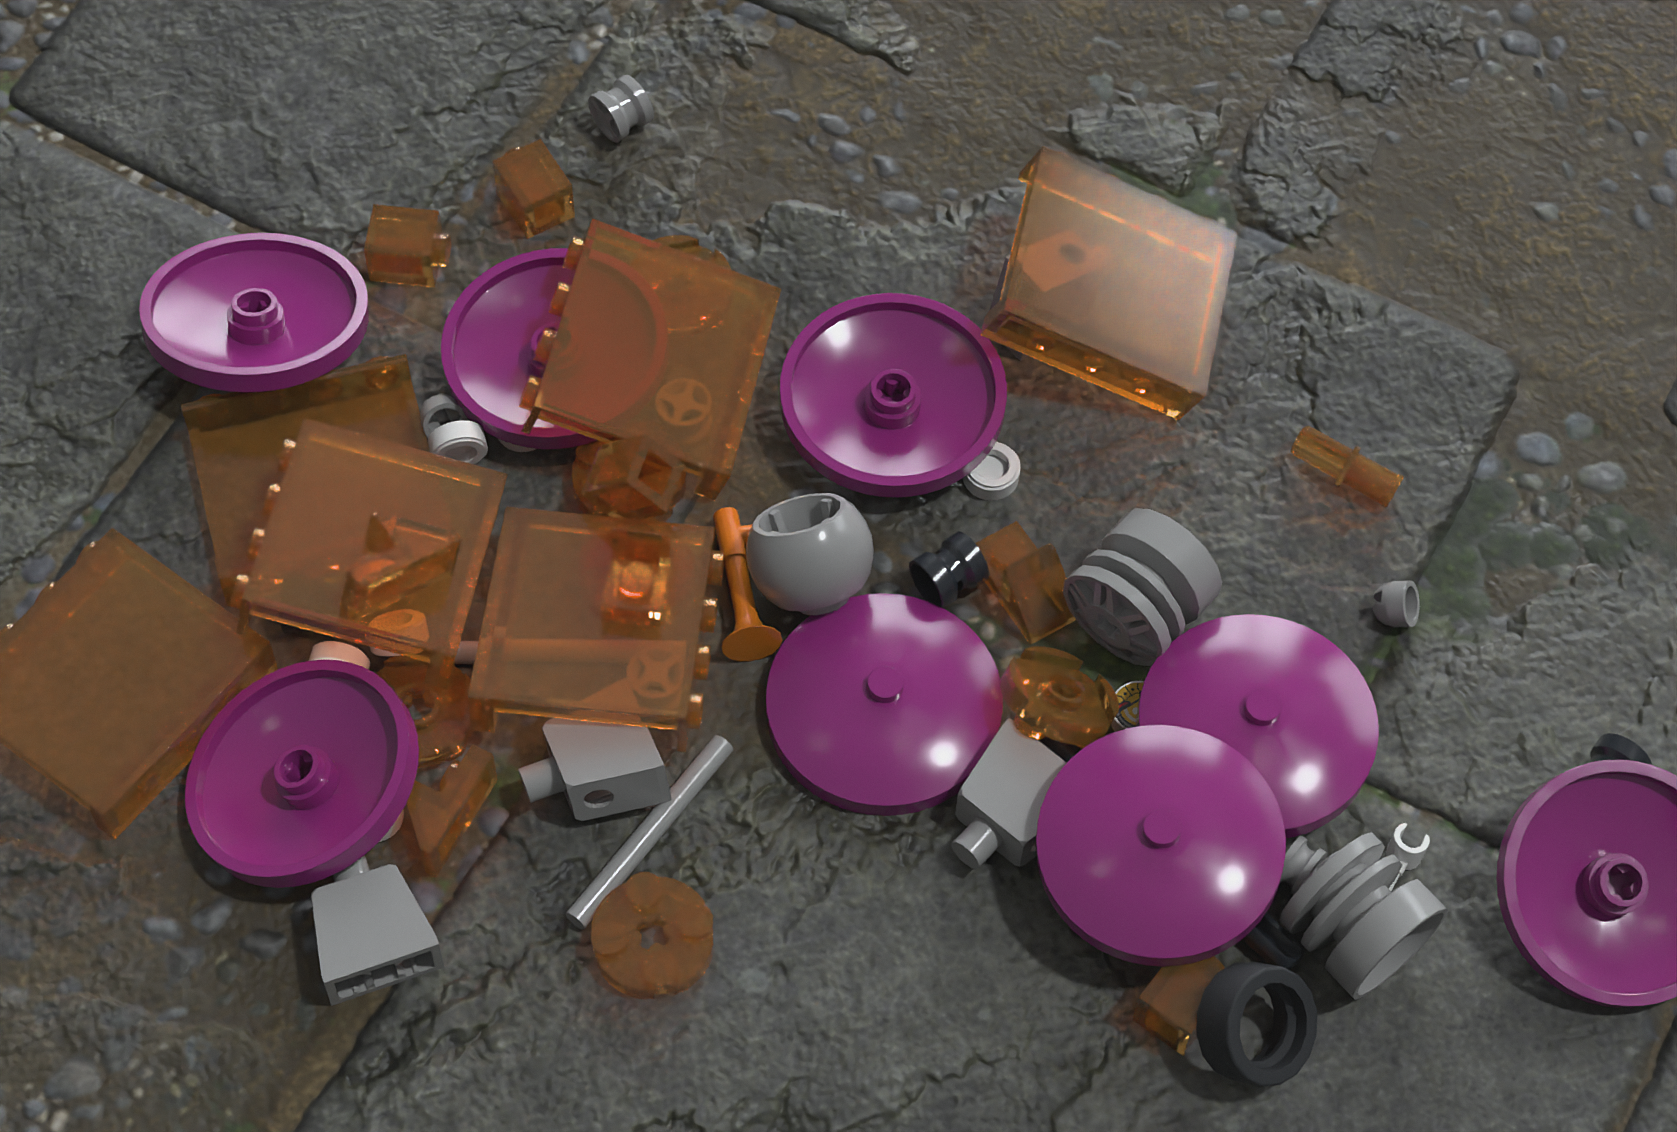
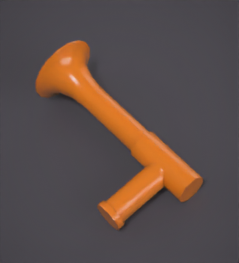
[713,507,782,661]

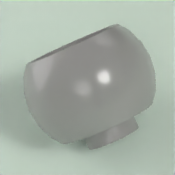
[746,493,874,615]

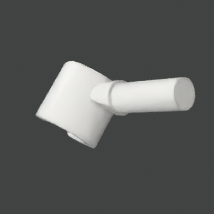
[1386,823,1430,891]

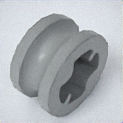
[1279,835,1327,895]

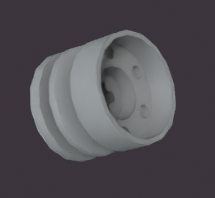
[1063,508,1222,666]
[1279,832,1449,1000]

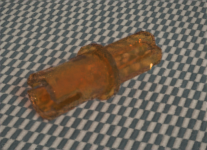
[1291,426,1405,508]

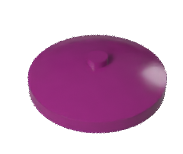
[139,233,369,392]
[441,248,668,449]
[780,293,1007,497]
[766,593,1003,816]
[1136,614,1379,838]
[185,660,419,888]
[1036,725,1286,966]
[1496,760,1677,1008]

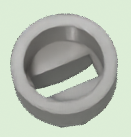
[420,393,468,437]
[1372,580,1420,627]

